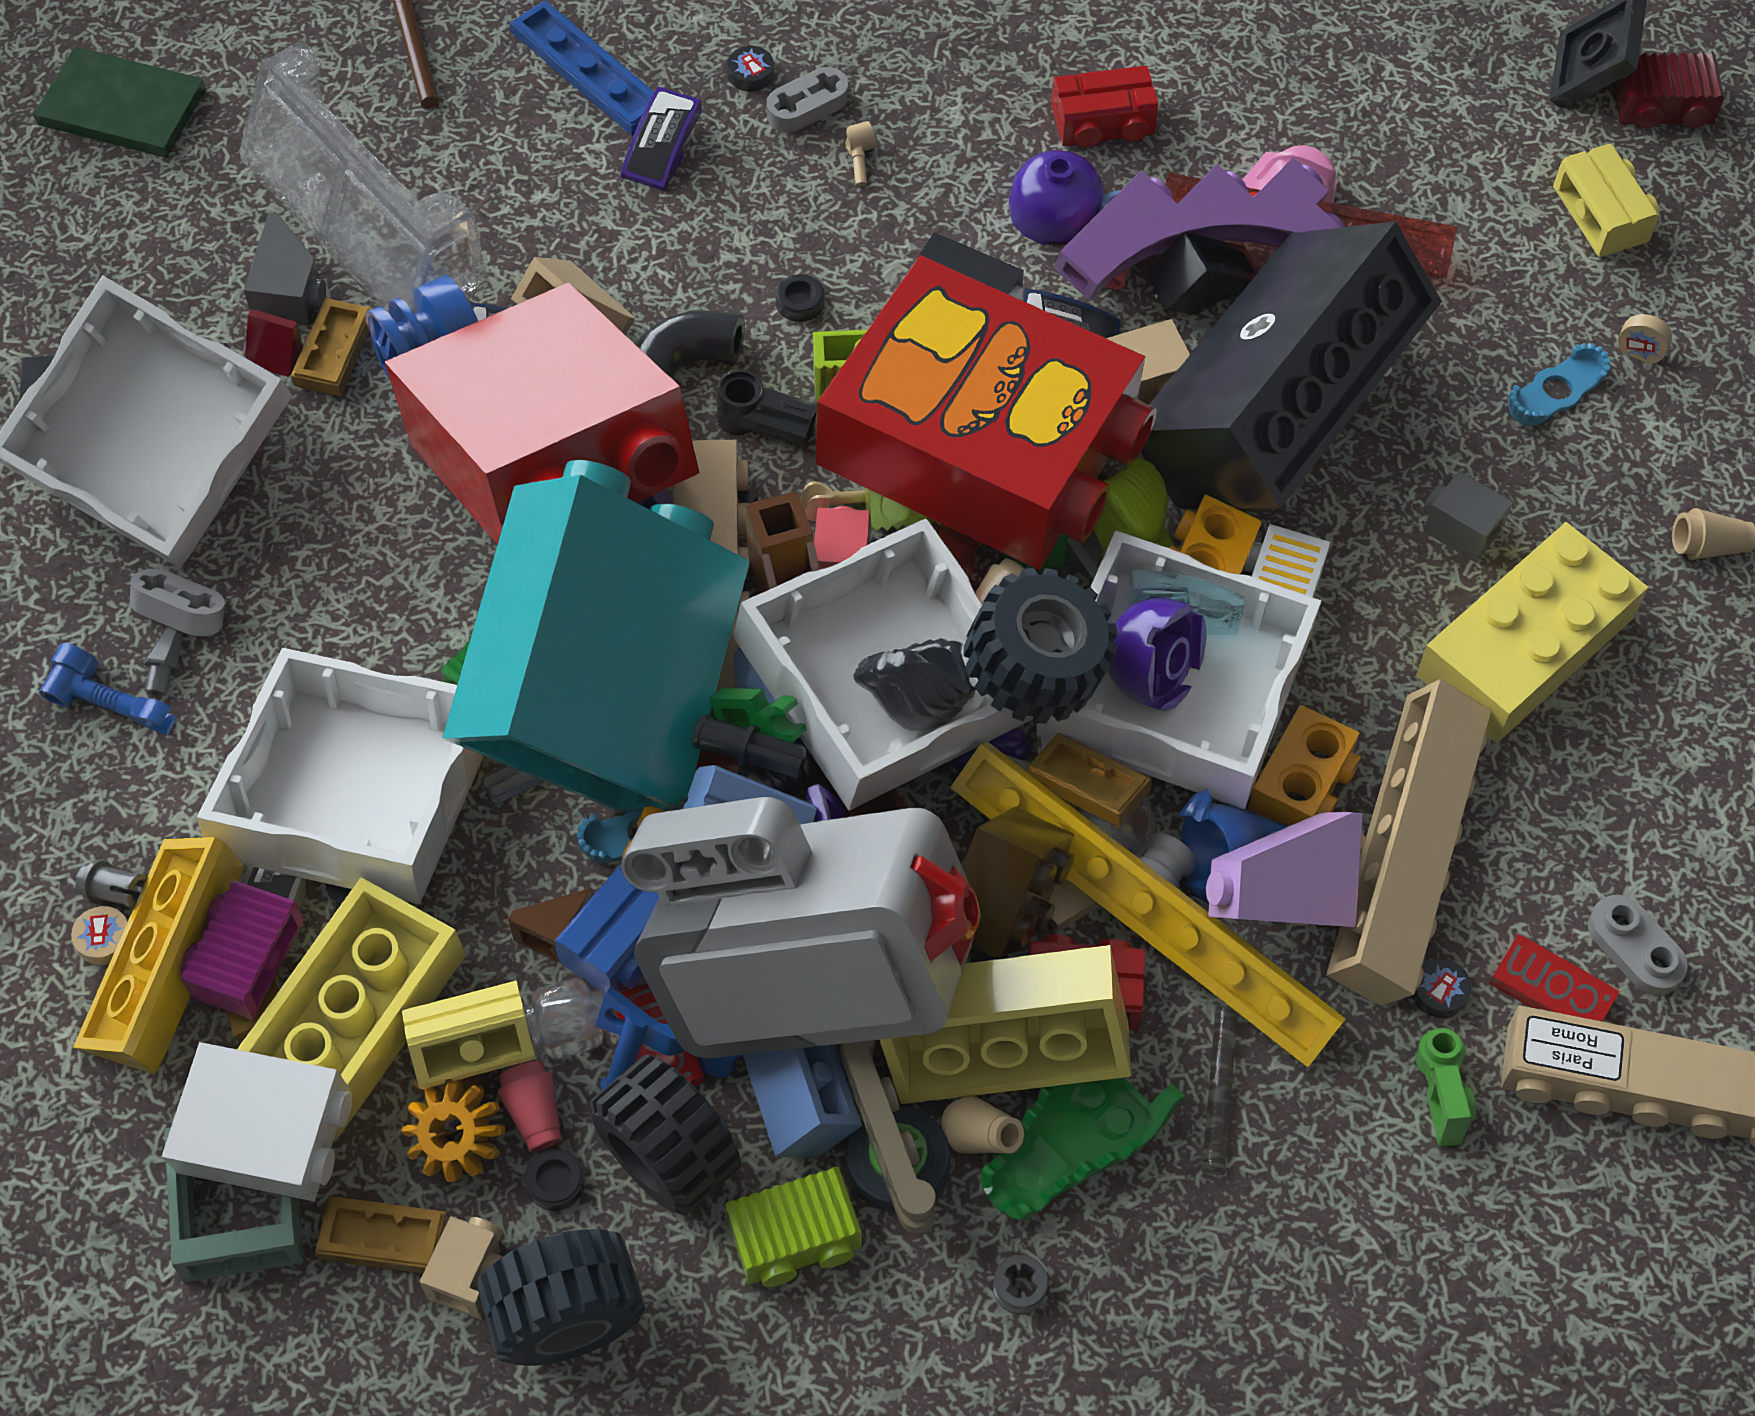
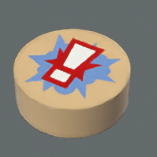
[1618,314,1672,364]
[71,906,128,965]

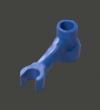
[39,643,177,735]

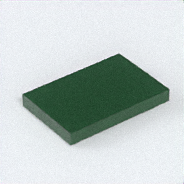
[33,46,206,158]

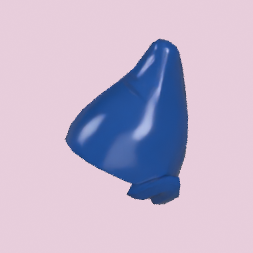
[1178,789,1289,903]

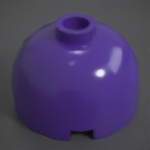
[1008,150,1105,245]
[1108,597,1207,712]

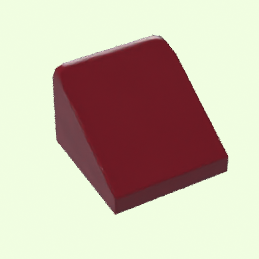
[245,310,303,377]

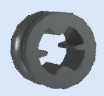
[993,1255,1048,1315]

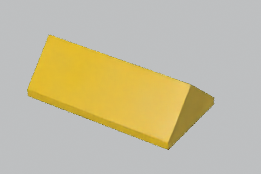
[73,837,245,1075]

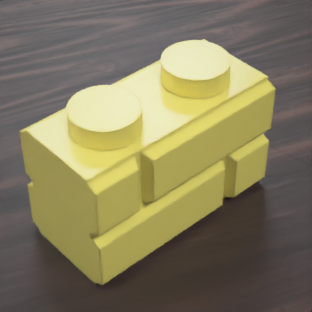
[1553,143,1659,257]
[402,981,536,1090]

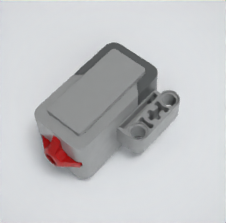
[621,797,981,1058]

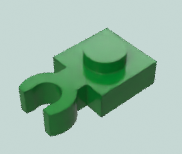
[709,688,807,742]

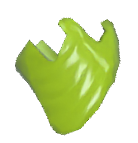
[1091,458,1168,557]

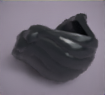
[853,638,976,730]

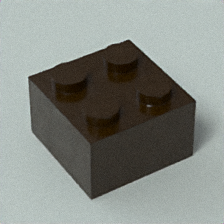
[962,807,1075,959]

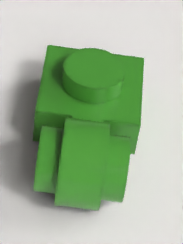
[1416,1028,1476,1147]

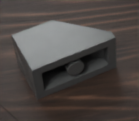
[243,213,326,326]

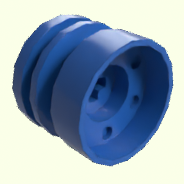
[366,274,478,380]

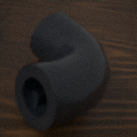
[636,310,745,380]

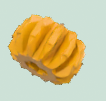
[402,1080,505,1182]

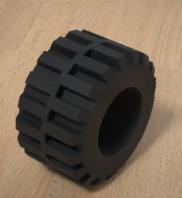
[588,1054,742,1216]

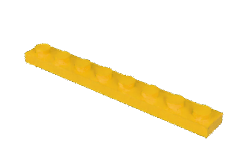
[950,741,1346,1067]

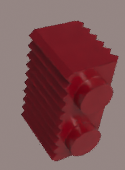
[1612,52,1724,128]

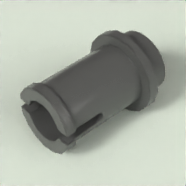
[76,859,148,909]

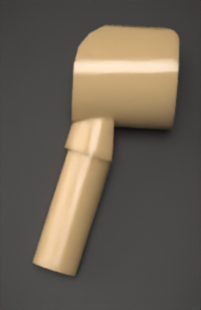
[845,121,876,187]
[800,481,865,522]

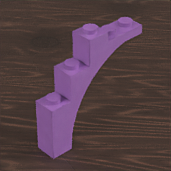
[1054,157,1345,301]

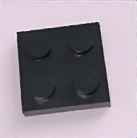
[1549,0,1647,108]

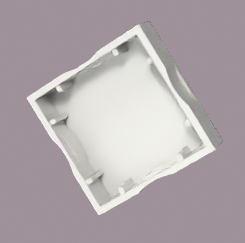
[0,275,292,568]
[733,519,1033,811]
[1036,530,1322,809]
[197,648,484,904]

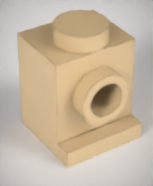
[419,1216,503,1320]

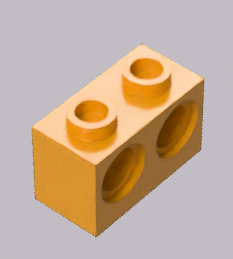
[1169,494,1262,575]
[1247,704,1361,826]

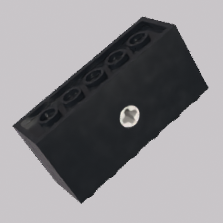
[1141,221,1442,509]

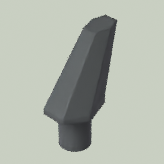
[143,626,184,696]

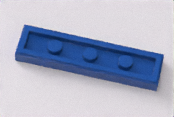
[509,0,654,136]

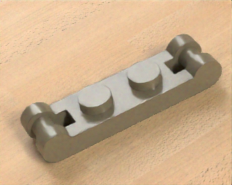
[840,1040,936,1234]

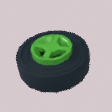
[845,1105,951,1213]

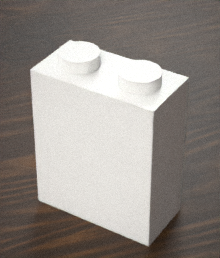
[162,1042,352,1202]

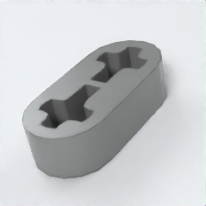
[767,67,848,132]
[130,569,225,636]

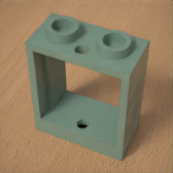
[164,1128,304,1283]

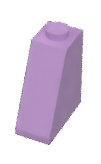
[1206,812,1363,927]

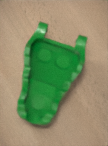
[981,1078,1186,1221]

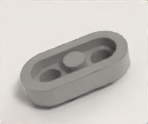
[1588,895,1688,995]

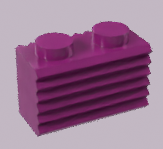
[180,880,304,1020]

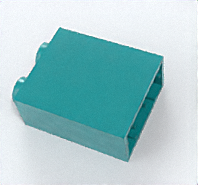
[442,460,750,811]

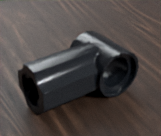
[716,369,817,447]

